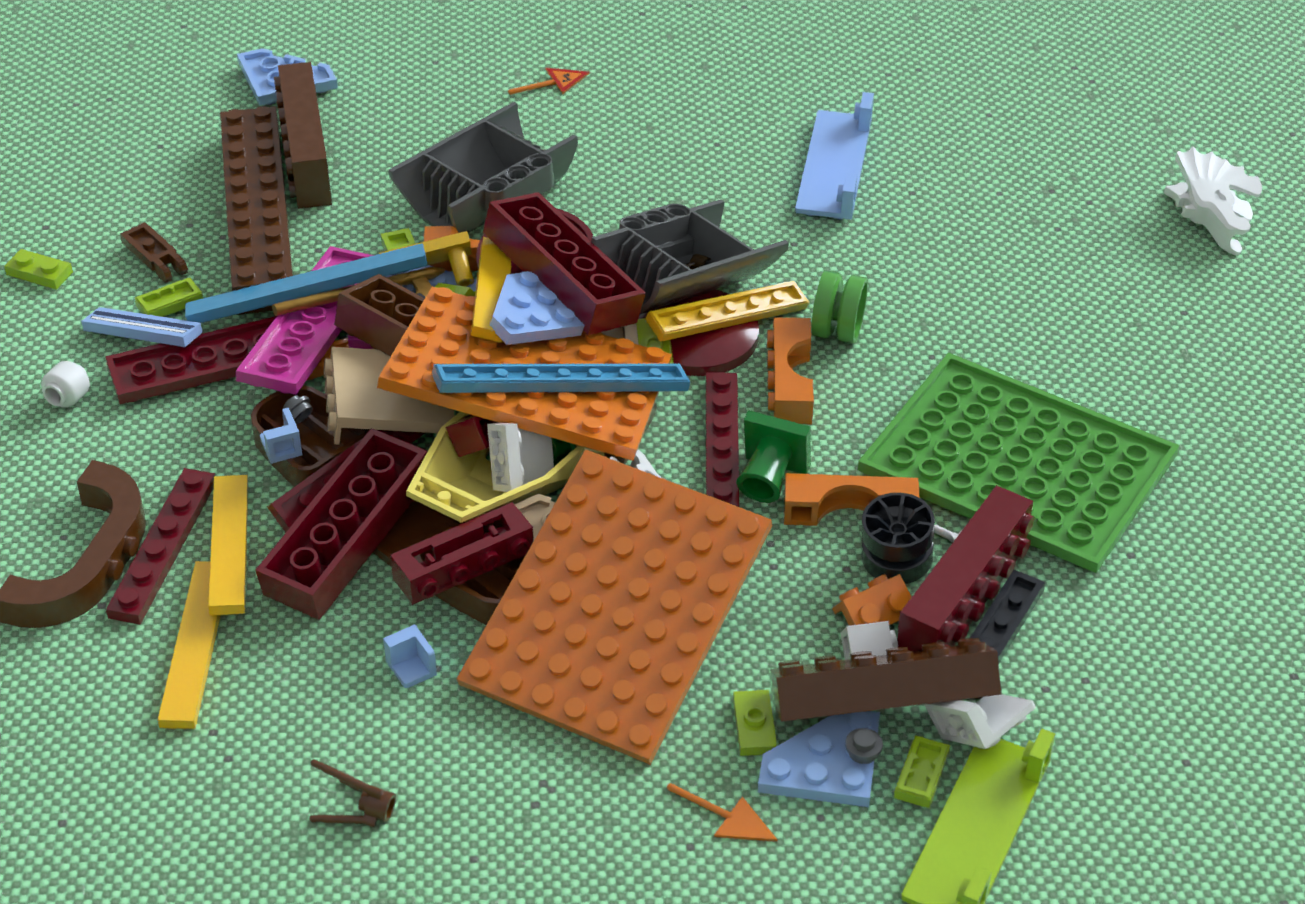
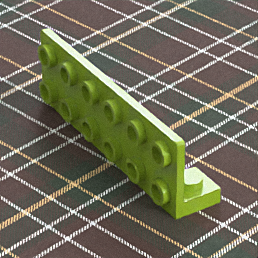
[901,728,1056,904]

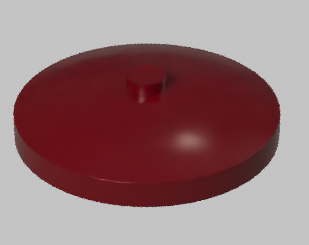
[637,290,759,376]

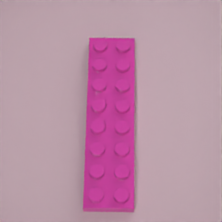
[236,246,374,395]

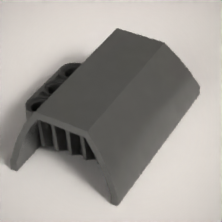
[388,102,578,233]
[591,199,789,314]

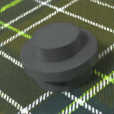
[282,395,313,425]
[845,728,883,764]

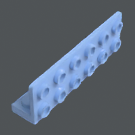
[795,92,874,220]

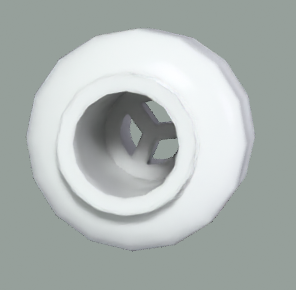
[41,361,90,408]

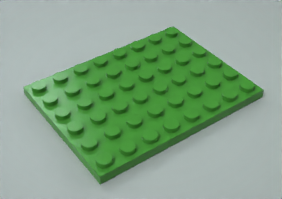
[857,352,1180,573]

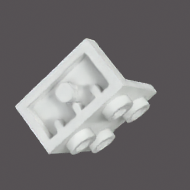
[487,423,554,492]
[924,694,1036,749]

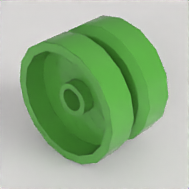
[811,270,868,344]

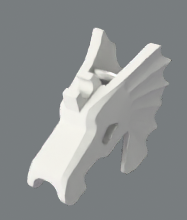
[1164,147,1262,255]

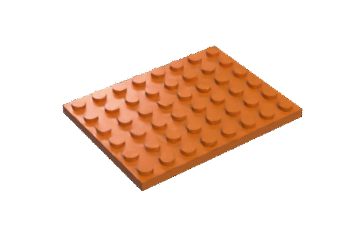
[377,286,672,461]
[457,449,772,765]

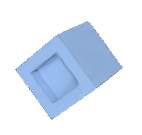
[260,408,302,464]
[383,624,437,688]

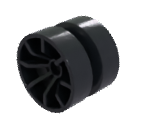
[862,493,935,584]

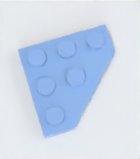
[237,48,338,106]
[490,271,585,345]
[758,711,880,807]

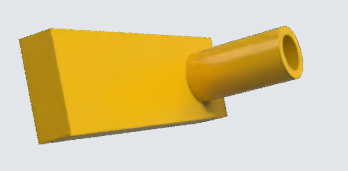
[379,231,474,287]

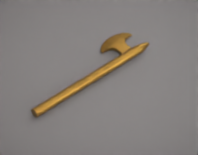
[272,267,445,316]

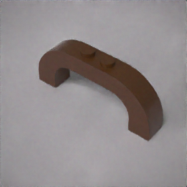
[0,460,146,628]

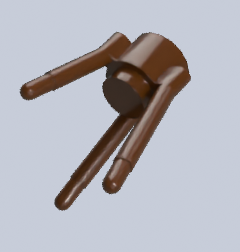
[309,759,396,828]

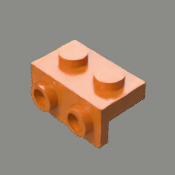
[832,574,911,626]

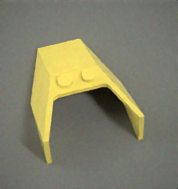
[406,412,604,523]

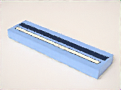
[81,307,202,347]

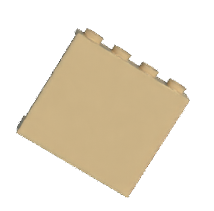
[323,347,455,445]

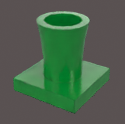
[736,410,811,503]

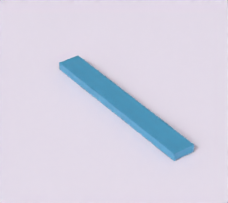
[185,243,428,323]
[432,364,690,393]

